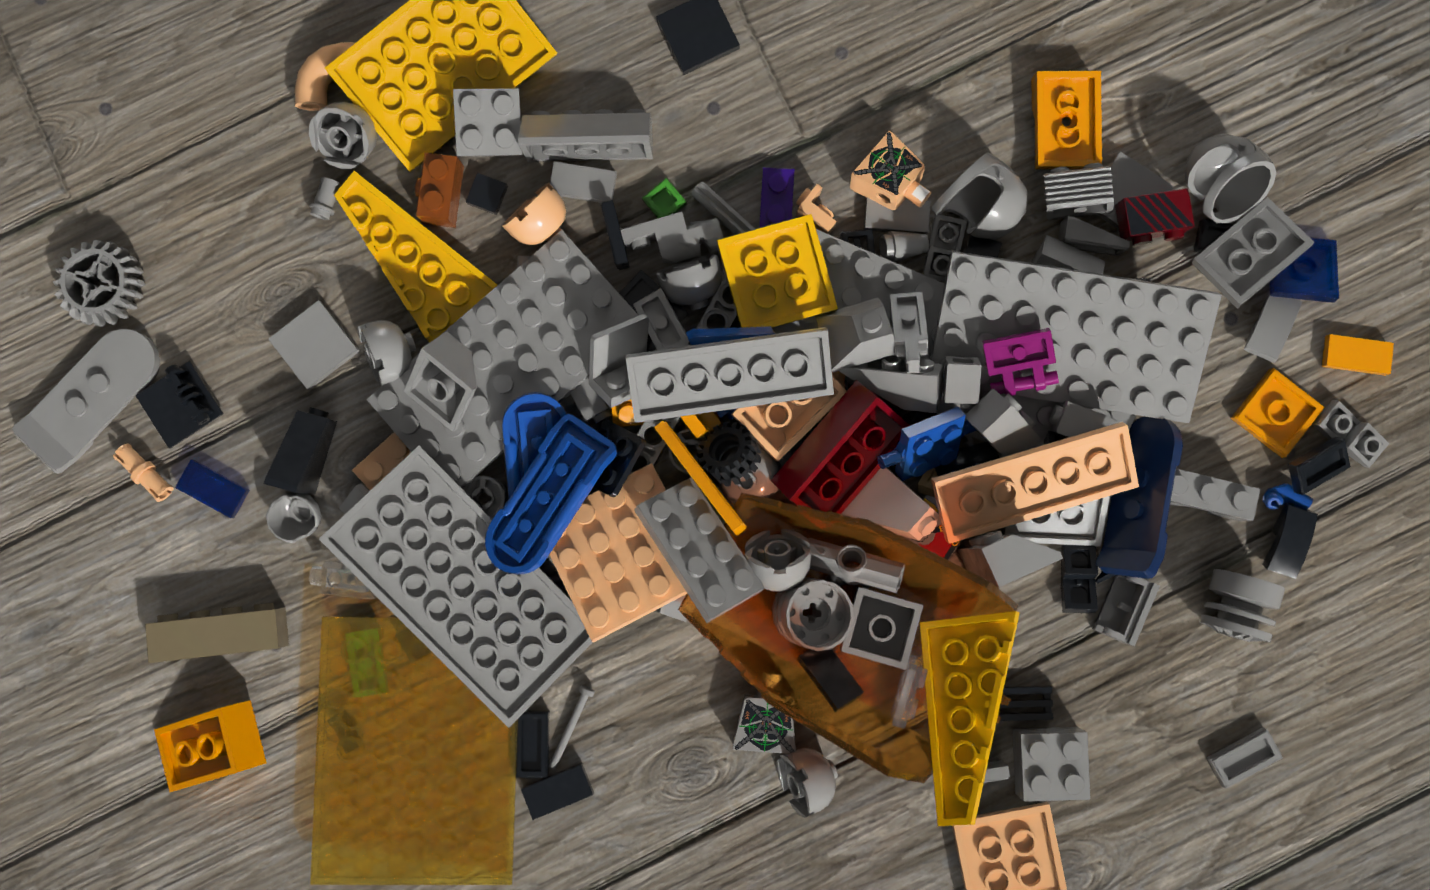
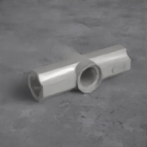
[808,538,905,593]

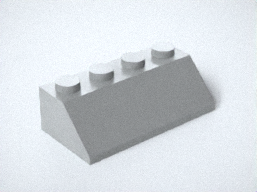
[518,109,653,162]
[957,531,1063,587]

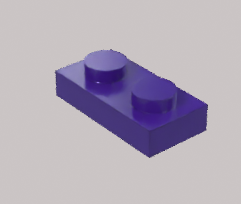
[759,167,795,228]

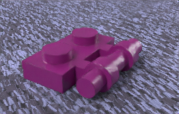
[982,328,1059,396]

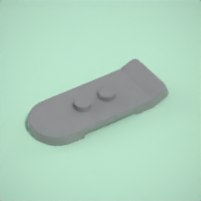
[12,329,160,474]

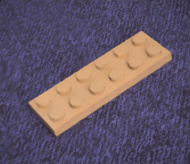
[931,422,1139,544]

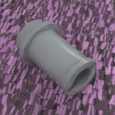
[309,177,341,220]

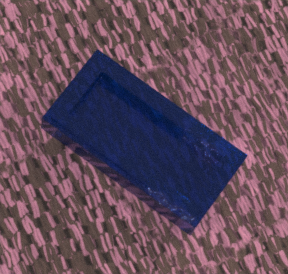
[175,460,250,518]

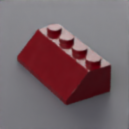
[771,380,910,529]

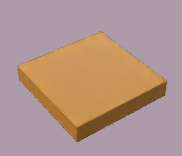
[1231,367,1325,458]

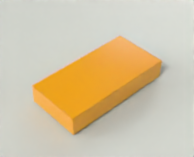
[1322,334,1394,376]

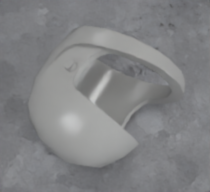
[1185,133,1277,223]
[931,152,1027,240]

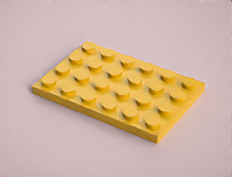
[324,0,557,172]

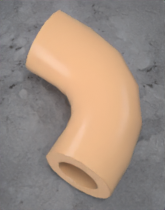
[295,42,356,111]

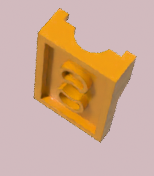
[1031,71,1102,169]

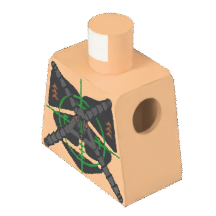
[850,131,931,210]

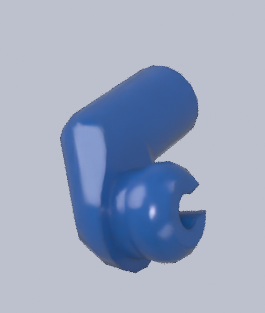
[1262,483,1313,510]

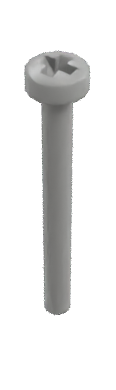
[549,685,595,769]

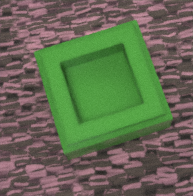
[642,178,687,218]

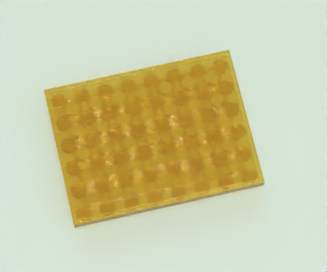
[310,616,518,885]

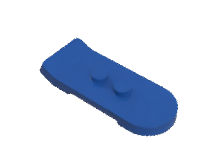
[502,392,566,498]
[485,414,617,574]

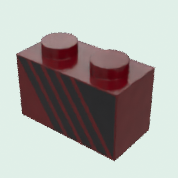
[1115,188,1195,246]

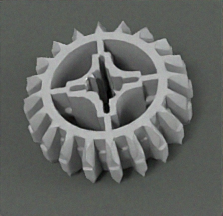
[52,240,146,327]

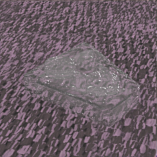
[892,644,927,729]

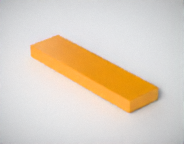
[654,421,747,536]

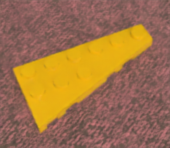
[334,171,497,343]
[920,611,1020,826]

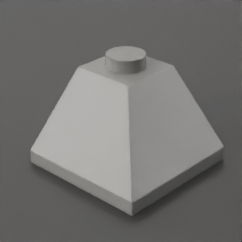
[816,298,896,372]
[404,331,477,432]

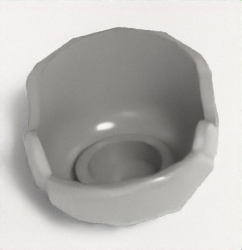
[266,492,322,543]

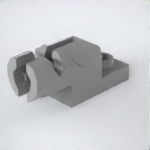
[620,211,723,264]

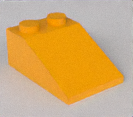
[154,700,267,792]

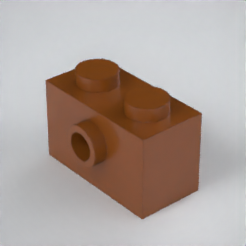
[415,152,464,228]

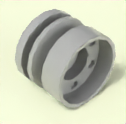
[1199,569,1285,643]
[772,577,854,651]

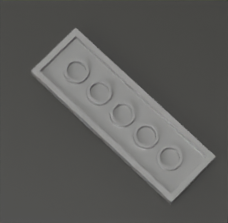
[625,327,834,423]

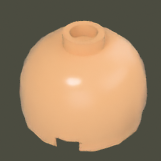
[502,182,566,245]

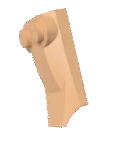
[731,371,847,461]

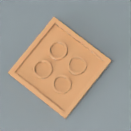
[952,802,1067,890]

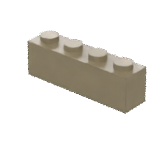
[145,602,289,663]

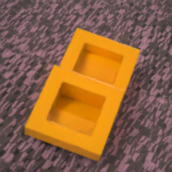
[681,412,724,438]

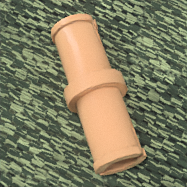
[113,443,174,502]

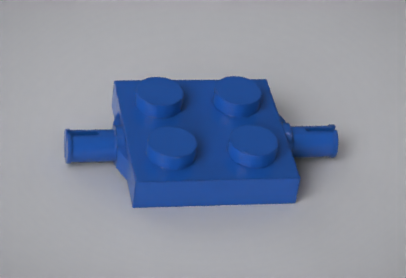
[877,407,977,481]

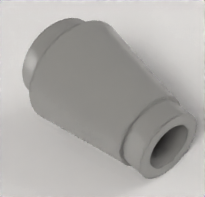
[879,231,929,262]

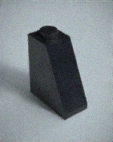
[264,407,337,495]

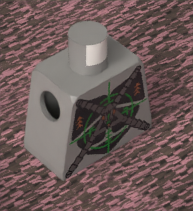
[733,676,796,754]

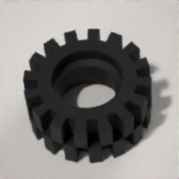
[697,422,762,486]

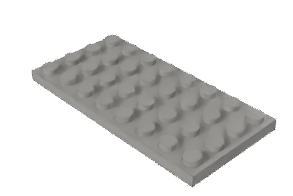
[366,230,639,488]
[931,251,1222,423]
[319,445,593,728]

